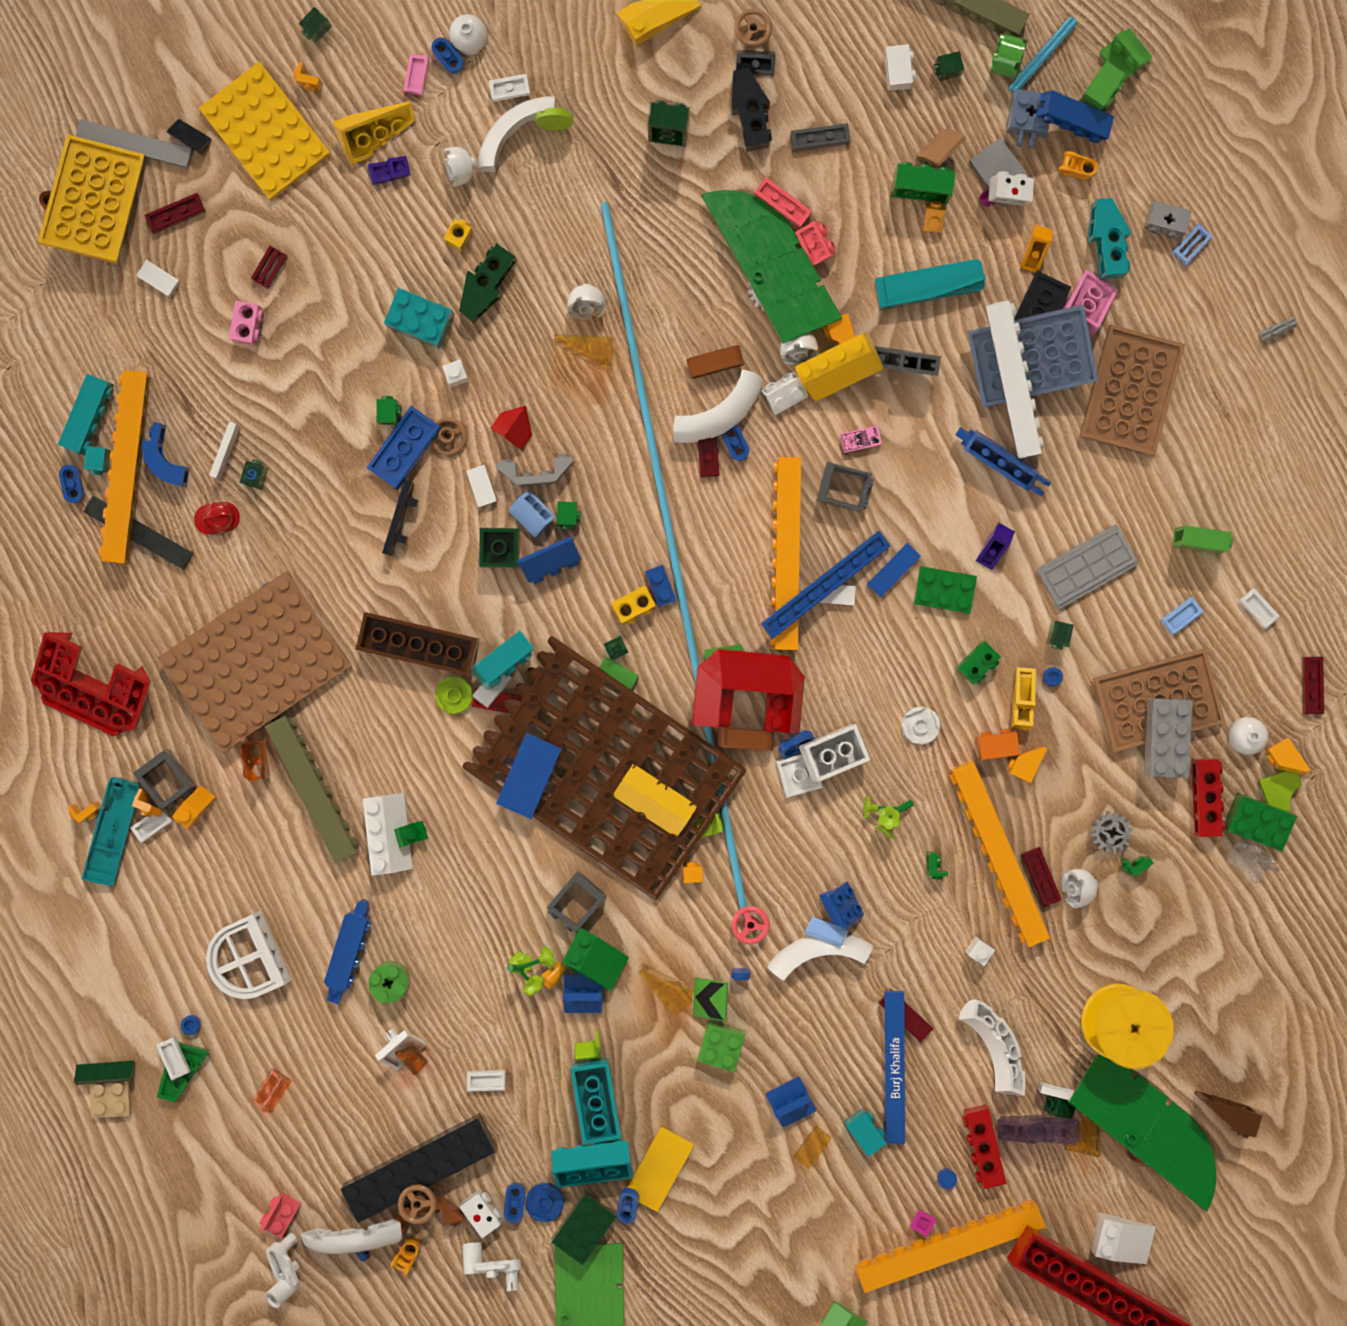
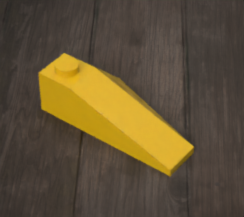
[616,0,701,47]
[333,101,416,165]

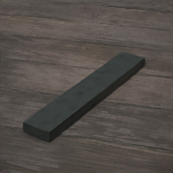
[83,496,194,569]

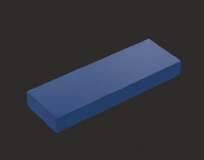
[867,543,921,597]

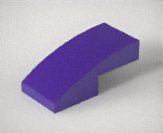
[368,156,411,185]

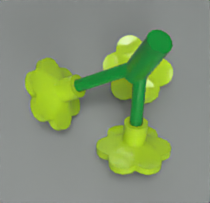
[863,796,914,840]
[507,946,555,996]

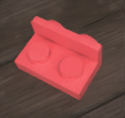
[795,221,837,266]
[259,1192,301,1239]

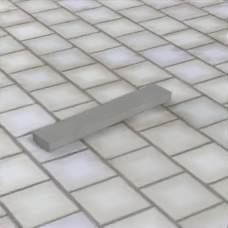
[76,119,193,168]

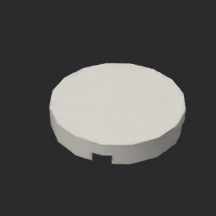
[902,706,941,745]

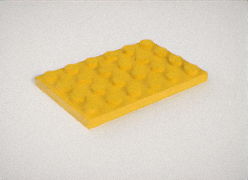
[199,62,330,201]
[38,134,145,264]

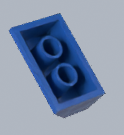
[517,536,582,585]

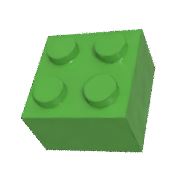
[1079,61,1126,112]
[697,1020,745,1072]

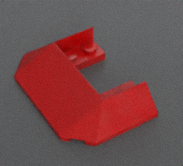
[31,632,151,736]
[692,649,805,734]

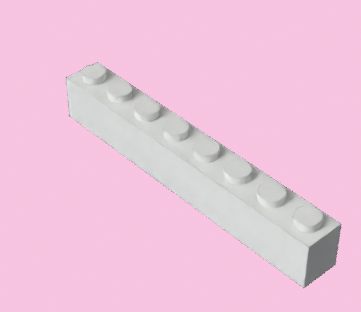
[986,300,1044,458]

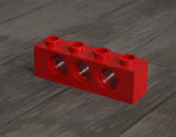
[1191,758,1225,837]
[962,1104,1007,1189]

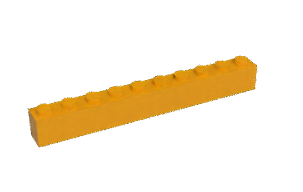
[98,369,150,565]
[770,457,801,650]
[949,760,1050,947]
[855,1200,1046,1293]

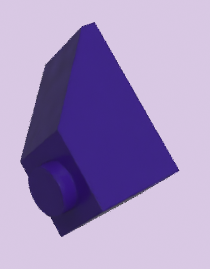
[976,522,1015,570]

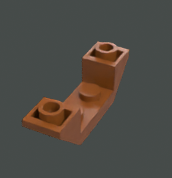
[394,1196,465,1235]

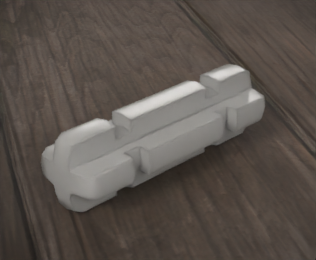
[1259,317,1297,342]

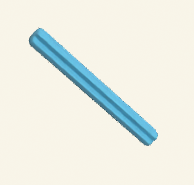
[1009,17,1078,93]

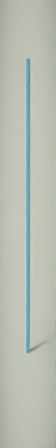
[601,202,747,917]

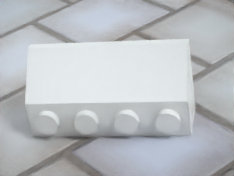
[363,793,413,875]

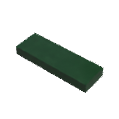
[74,1060,136,1085]

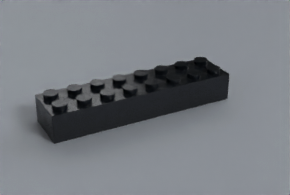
[340,1113,497,1223]

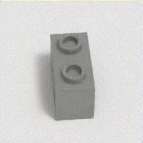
[1144,201,1192,239]

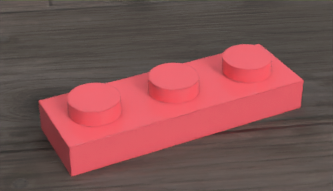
[754,177,812,228]

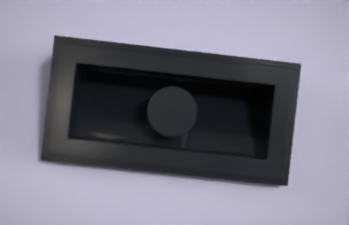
[736,50,775,74]
[167,119,212,155]

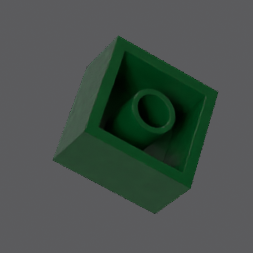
[479,528,520,568]

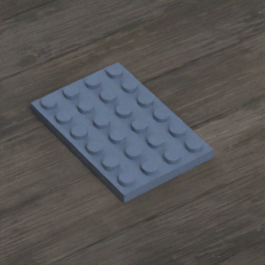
[967,304,1098,407]

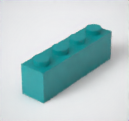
[57,374,114,455]

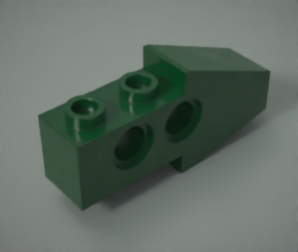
[459,243,517,323]

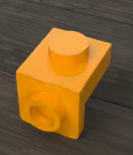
[293,62,323,92]
[923,201,946,233]
[132,788,163,818]
[67,802,101,823]

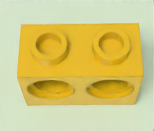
[611,586,656,625]

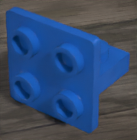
[819,882,864,930]
[563,974,602,1013]
[766,1076,816,1127]

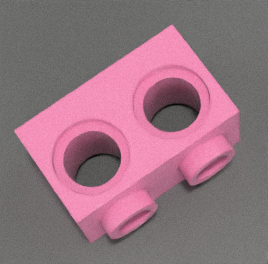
[229,301,264,346]

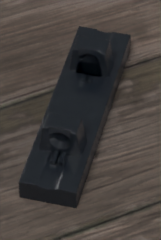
[382,479,419,556]

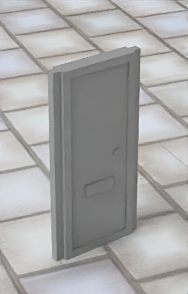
[1036,524,1139,609]

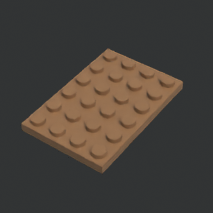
[1079,324,1185,456]
[1093,648,1226,752]

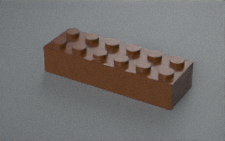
[355,612,479,676]

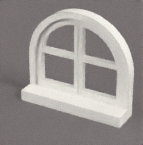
[206,911,292,999]

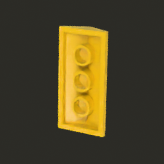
[614,764,697,836]

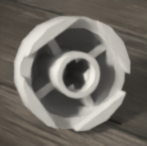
[449,14,488,56]
[443,146,476,187]
[567,284,606,320]
[780,333,819,365]
[1228,717,1269,755]
[1061,869,1098,908]

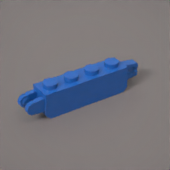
[955,427,1051,496]
[324,899,372,1004]

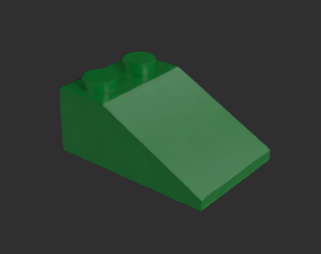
[560,928,629,992]

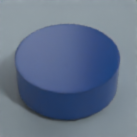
[1042,667,1063,686]
[731,968,751,981]
[181,1015,201,1035]
[937,1168,957,1189]
[355,1250,370,1262]

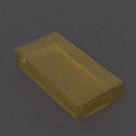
[793,1126,832,1169]

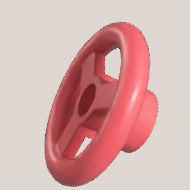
[731,906,770,944]

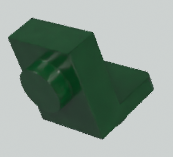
[1043,1095,1075,1119]

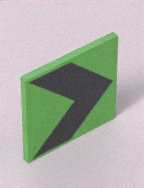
[693,977,728,1021]

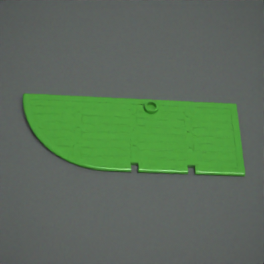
[555,1243,624,1326]

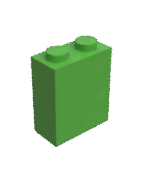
[1172,525,1233,554]

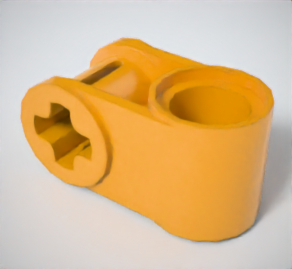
[1058,151,1098,181]
[389,1236,421,1277]

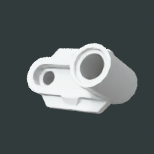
[265,1233,299,1308]
[462,1242,521,1291]

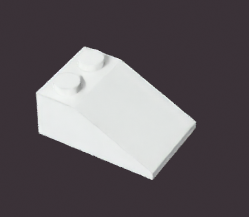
[1090,1212,1156,1264]

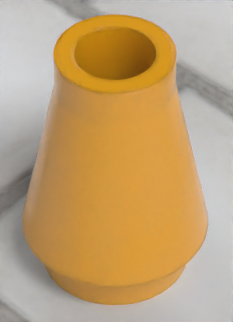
[541,961,567,990]

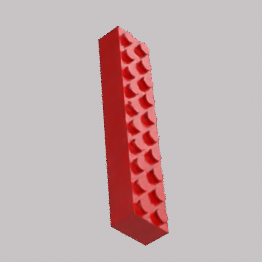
[1007,1225,1192,1326]

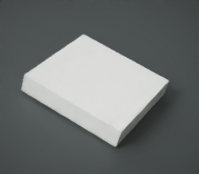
[776,754,823,798]

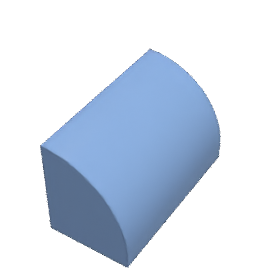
[508,490,556,538]

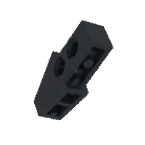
[731,68,772,152]

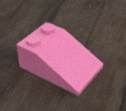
[1062,270,1118,338]

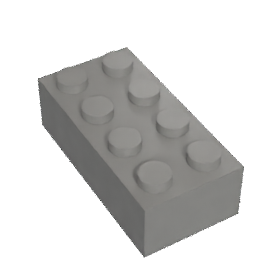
[1144,698,1192,778]

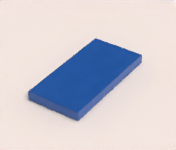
[367,406,442,490]
[496,733,562,819]

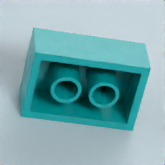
[384,288,454,349]
[471,630,534,689]

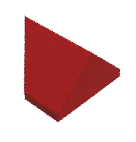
[490,405,532,451]

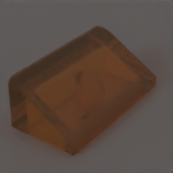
[394,1045,428,1076]
[252,1068,292,1112]

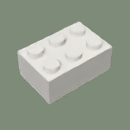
[798,724,870,782]

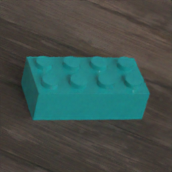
[570,1057,622,1145]
[551,1140,634,1188]

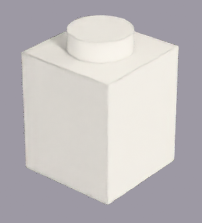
[442,360,469,388]
[965,936,995,966]

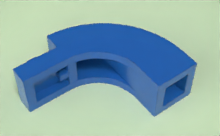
[142,422,190,487]

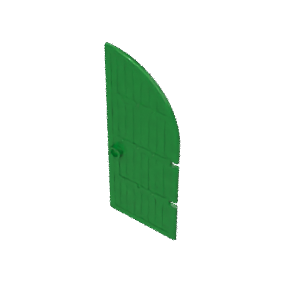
[701,190,842,344]
[1068,1054,1217,1212]

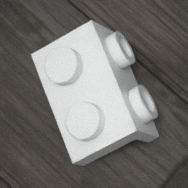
[761,372,809,415]

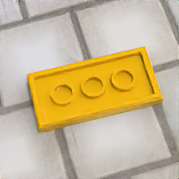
[627,1125,694,1212]

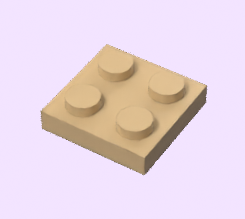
[89,1081,132,1118]

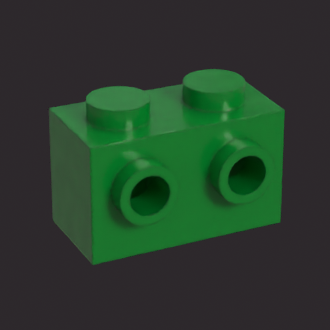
[955,641,1001,684]

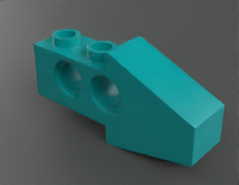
[1088,198,1132,280]

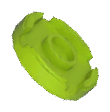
[535,108,574,131]
[435,676,474,714]

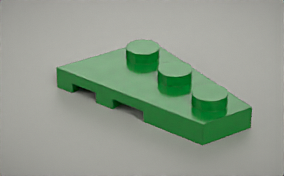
[157,1042,211,1102]

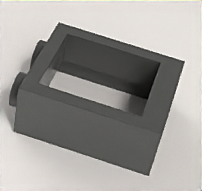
[816,462,874,512]
[133,749,196,810]
[547,870,606,932]

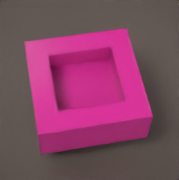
[910,1209,936,1236]

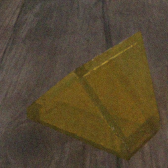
[1065,1117,1101,1157]

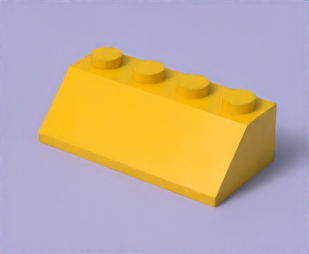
[795,333,884,402]

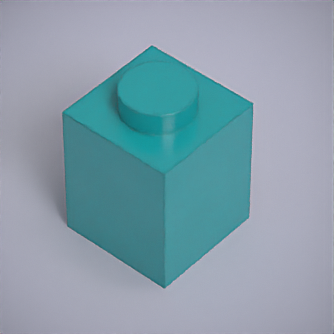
[84,446,111,476]

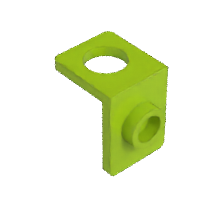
[695,813,724,837]
[575,1030,602,1061]

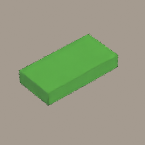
[599,657,639,689]

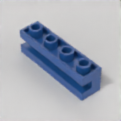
[1036,90,1114,143]

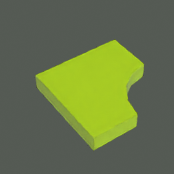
[1258,771,1303,811]

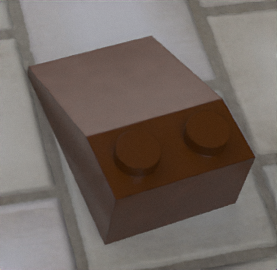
[1194,1090,1262,1139]

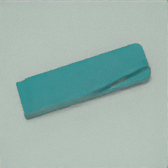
[875,259,986,310]
[81,777,140,887]

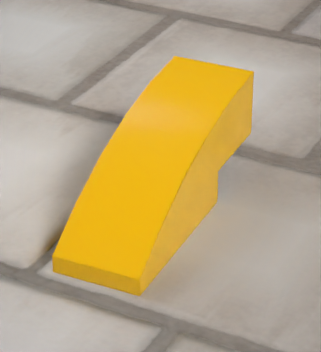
[1011,667,1036,730]

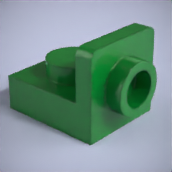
[394,821,428,848]
[926,851,948,880]
[1120,855,1154,877]

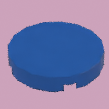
[526,1182,564,1222]

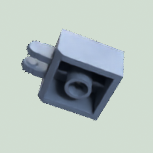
[1006,89,1049,149]

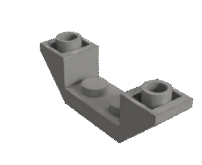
[496,454,574,487]

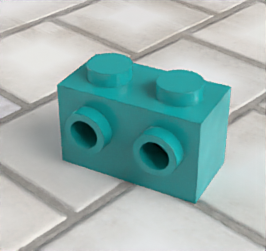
[844,1108,887,1157]

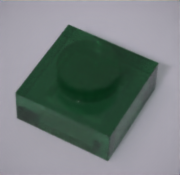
[604,636,629,661]

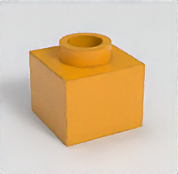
[683,862,703,883]

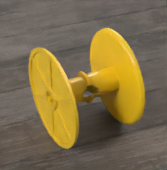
[1081,984,1174,1069]

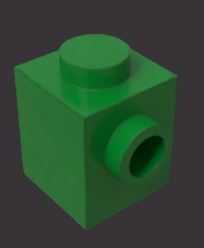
[376,396,402,425]
[557,501,581,530]

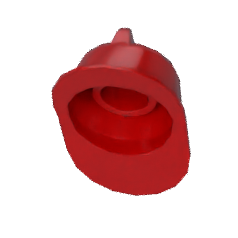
[194,502,240,534]

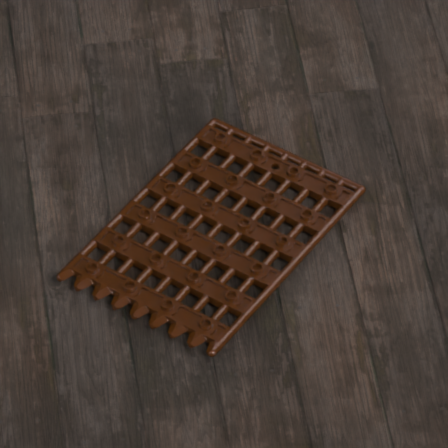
[462,636,746,900]

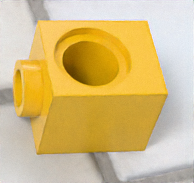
[443,218,473,252]

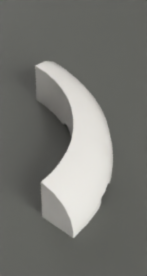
[477,96,556,172]
[673,370,763,443]
[767,935,873,981]
[958,999,1025,1096]
[300,1219,402,1254]

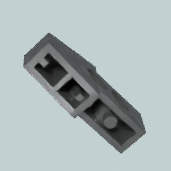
[875,346,942,376]

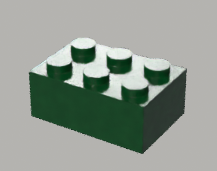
[648,100,690,147]
[551,1190,617,1265]

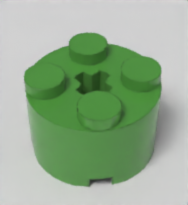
[990,34,1028,79]
[368,961,410,1003]

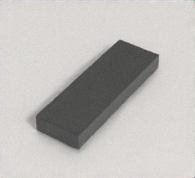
[791,123,850,152]

